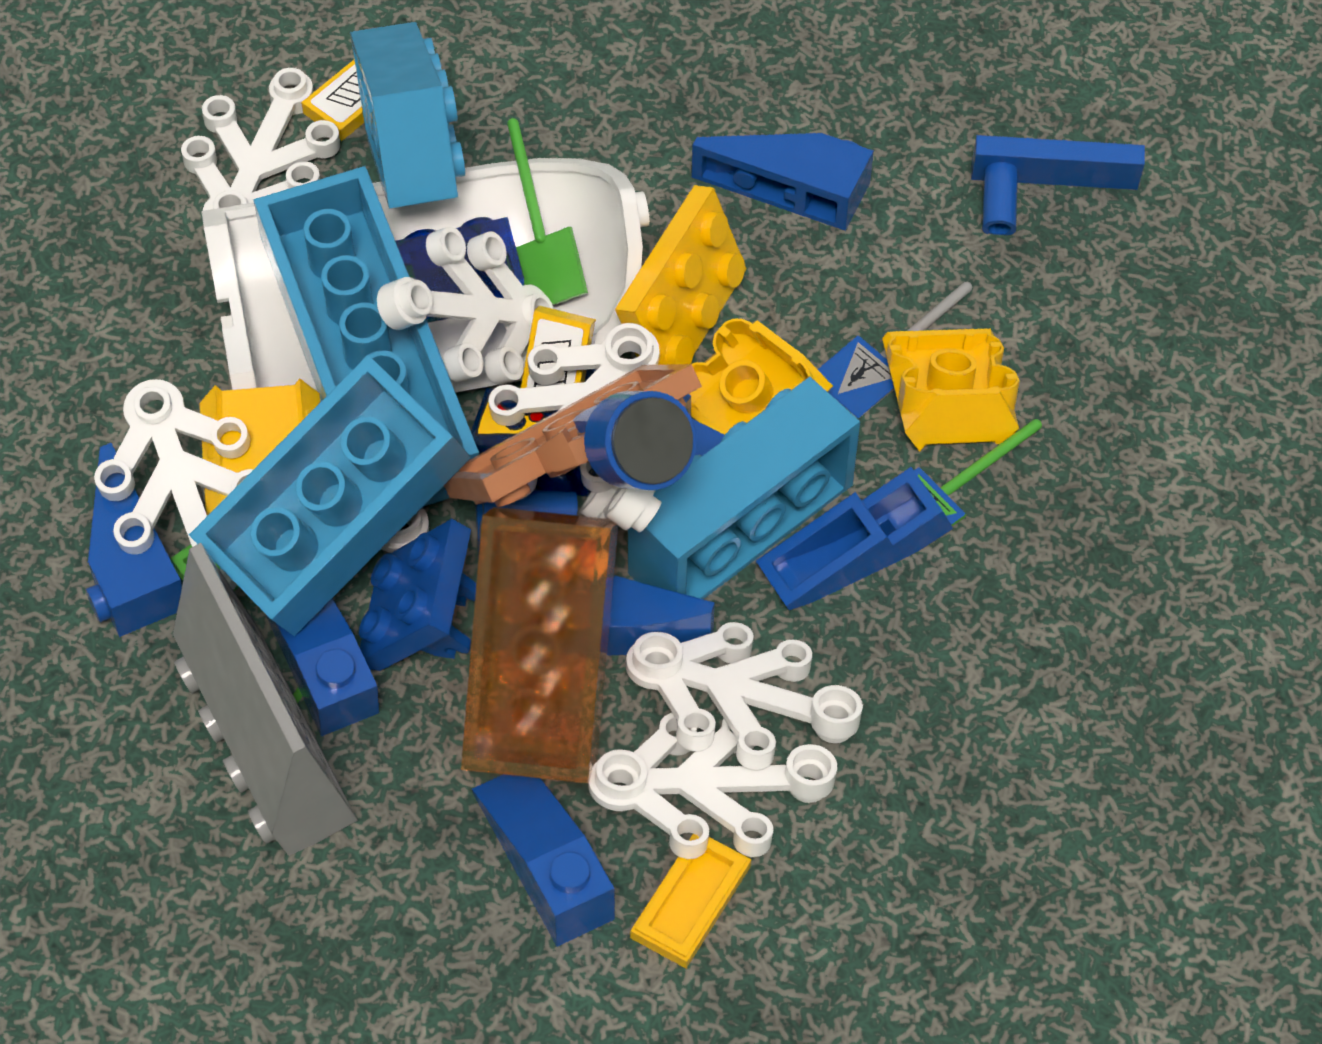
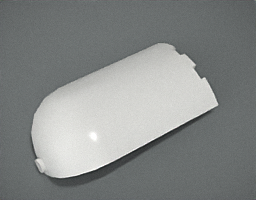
[201,158,649,402]

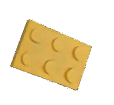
[615,185,747,365]

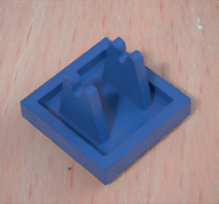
[359,519,482,671]

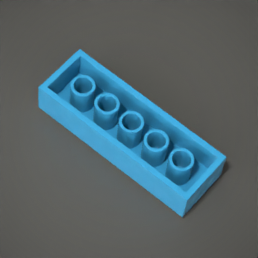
[253,166,479,507]

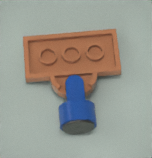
[444,364,702,507]

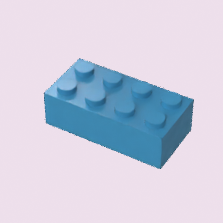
[350,22,465,209]
[189,355,471,636]
[628,377,860,599]

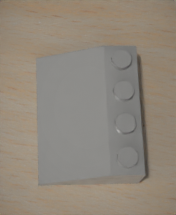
[173,543,358,856]

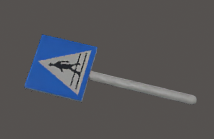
[817,282,972,419]

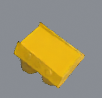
[689,319,833,435]
[882,329,1020,452]
[199,378,320,516]

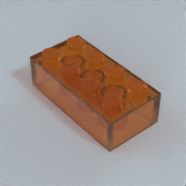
[461,507,618,783]

